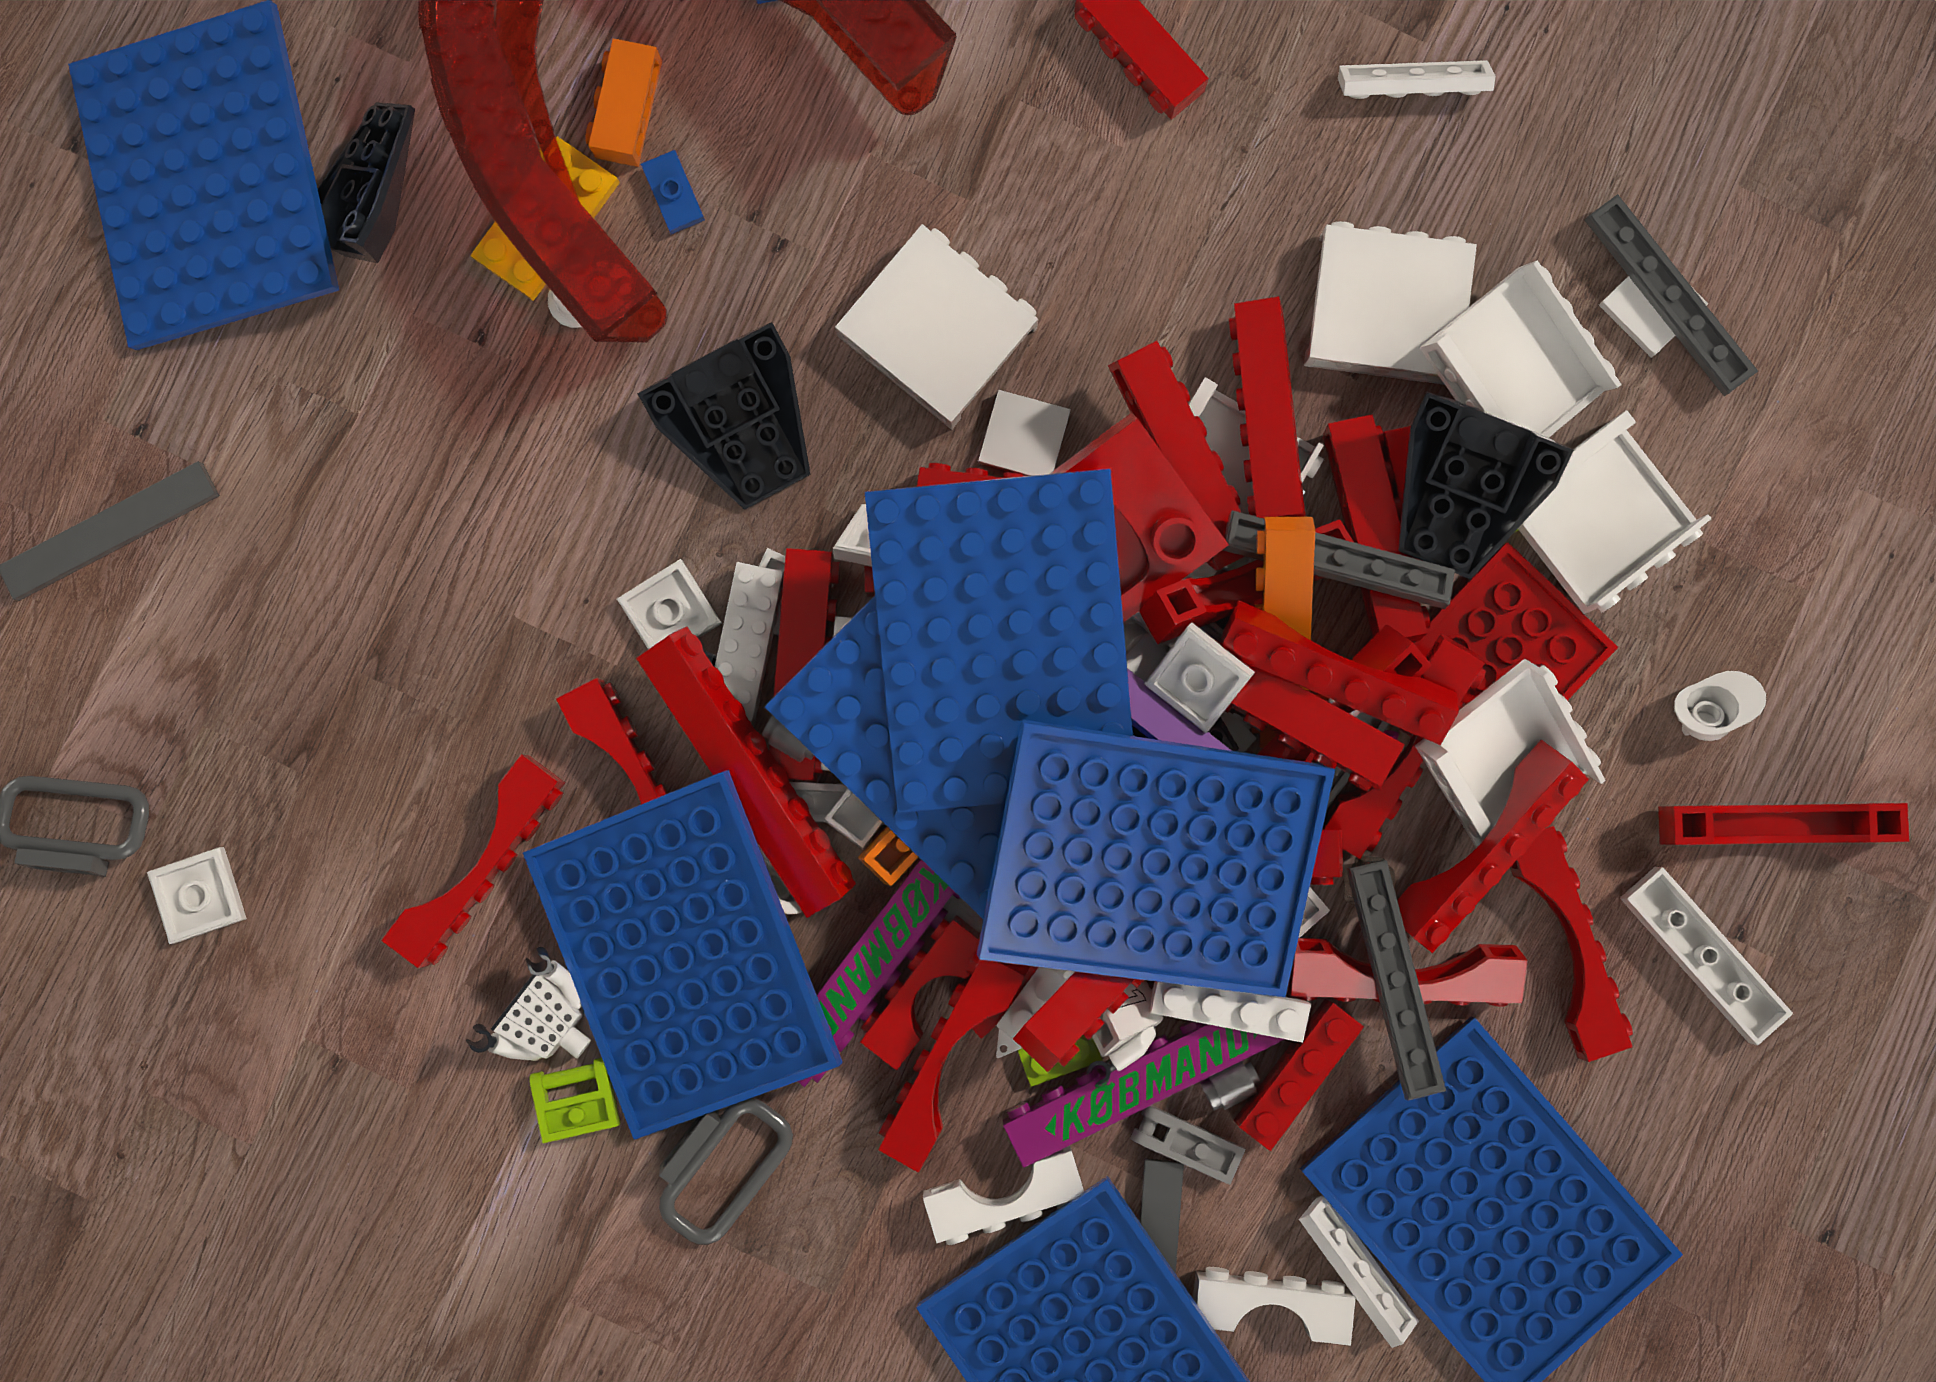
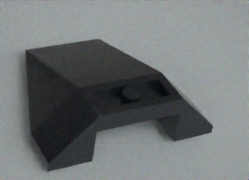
[317,102,415,263]
[637,322,811,510]
[1398,392,1574,579]

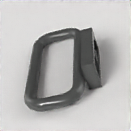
[0,776,149,877]
[659,1098,793,1245]

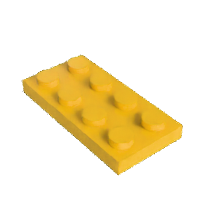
[470,136,620,301]

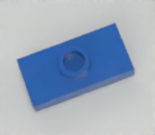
[641,150,705,235]

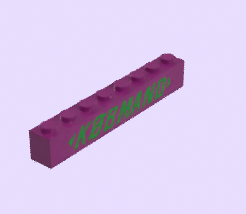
[797,859,960,1087]
[1003,1021,1285,1168]

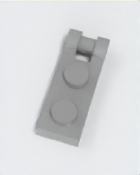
[1130,1105,1246,1185]

